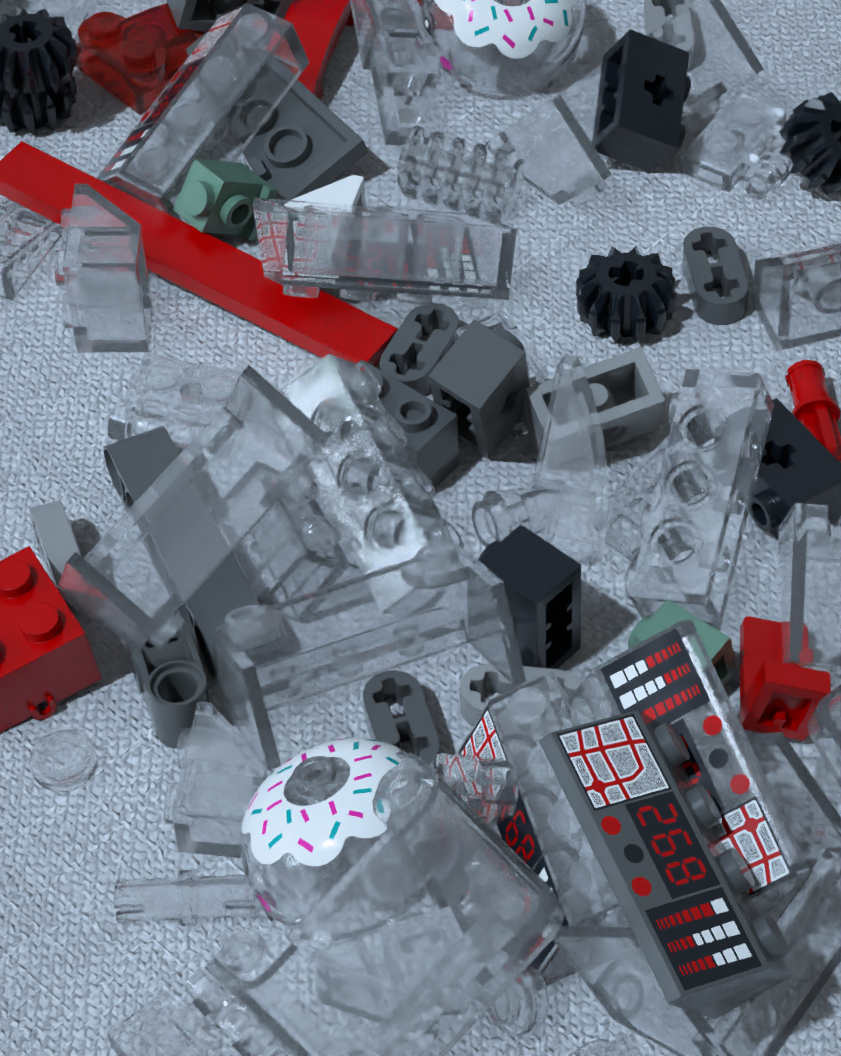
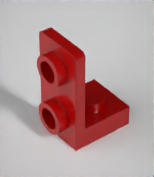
[740,616,831,741]

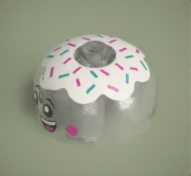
[418,0,586,100]
[239,738,457,939]

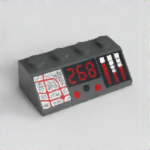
[538,710,791,1019]

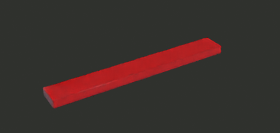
[0,141,398,371]

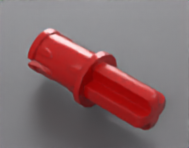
[785,360,841,463]

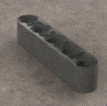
[103,426,276,677]

